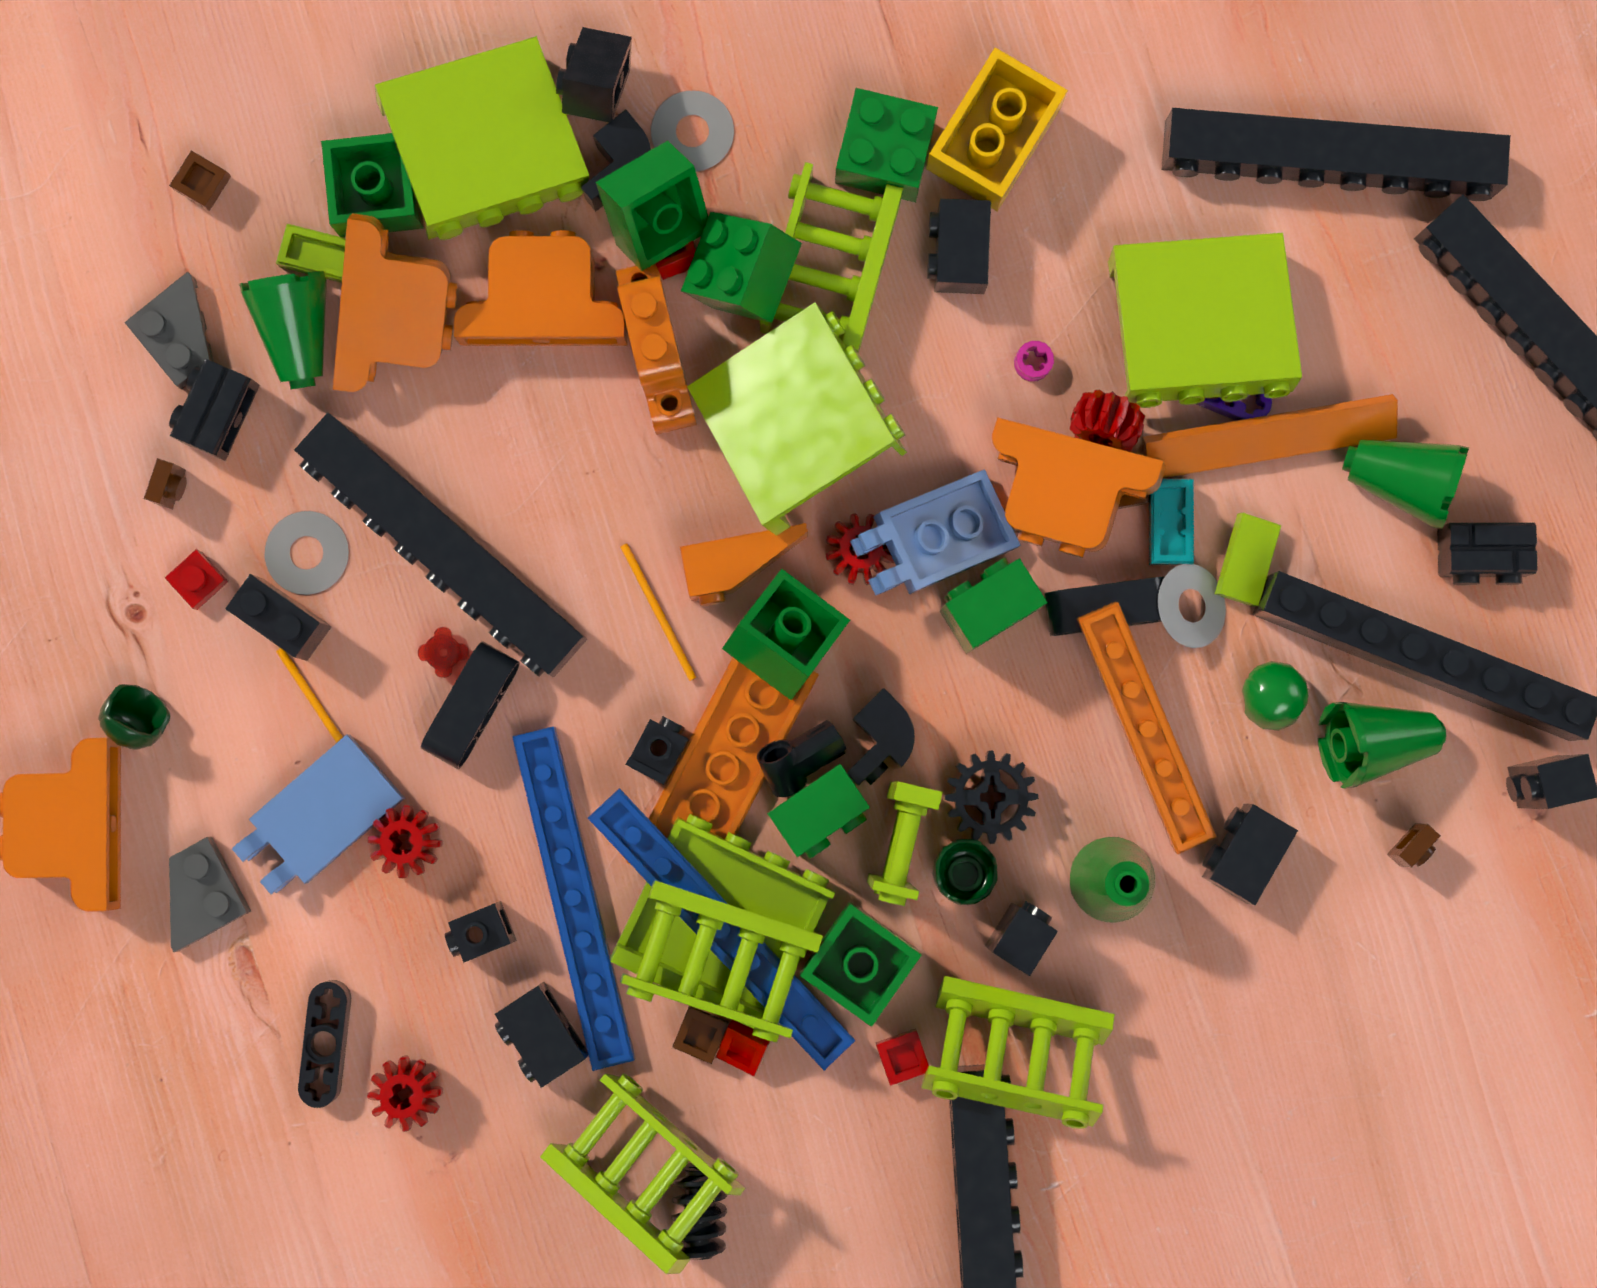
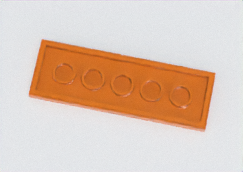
[626,657,819,866]

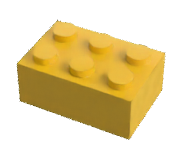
[926,47,1068,212]

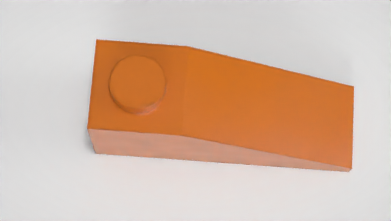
[680,523,808,606]

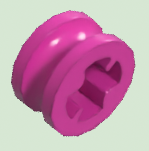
[1014,341,1054,382]

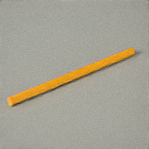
[620,543,697,681]
[276,648,343,743]

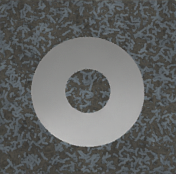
[651,91,734,172]
[265,511,349,595]
[1158,564,1226,648]

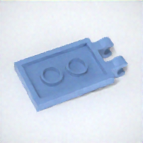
[850,469,1021,596]
[232,734,405,894]

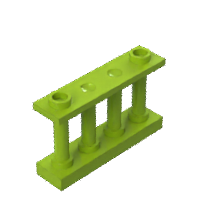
[760,162,903,353]
[867,781,943,906]
[620,880,823,1043]
[921,976,1115,1129]
[540,1073,746,1274]

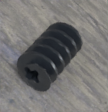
[671,1163,728,1260]

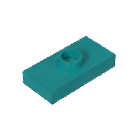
[1149,479,1194,565]

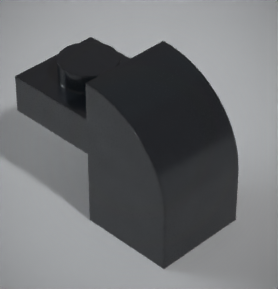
[581,110,651,212]
[847,688,915,785]

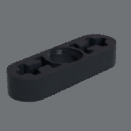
[298,980,352,1108]

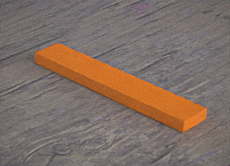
[1143,394,1398,478]
[1076,602,1217,855]

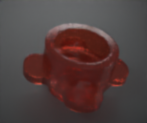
[418,627,469,678]

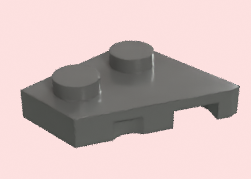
[124,272,214,390]
[169,837,251,952]

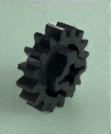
[944,750,1039,844]

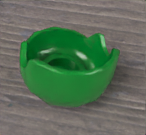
[1242,661,1309,731]

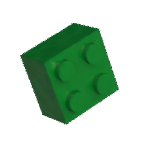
[835,88,938,203]
[321,133,424,238]
[596,140,709,271]
[681,212,802,323]
[940,557,1048,654]
[722,569,850,700]
[767,764,870,859]
[800,901,922,1027]

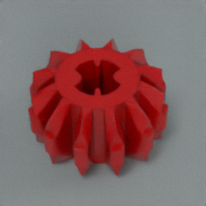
[1069,389,1145,452]
[826,513,895,585]
[368,805,443,878]
[367,1055,443,1132]

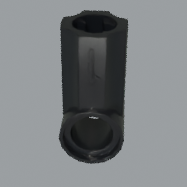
[757,720,846,797]

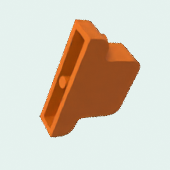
[333,213,458,392]
[454,230,628,346]
[616,263,697,435]
[992,417,1166,558]
[0,738,121,912]

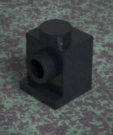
[625,716,690,785]
[445,901,517,963]

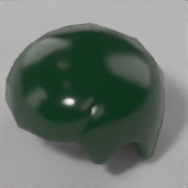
[98,684,170,750]
[932,839,998,905]

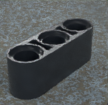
[1044,577,1164,636]
[421,641,520,769]

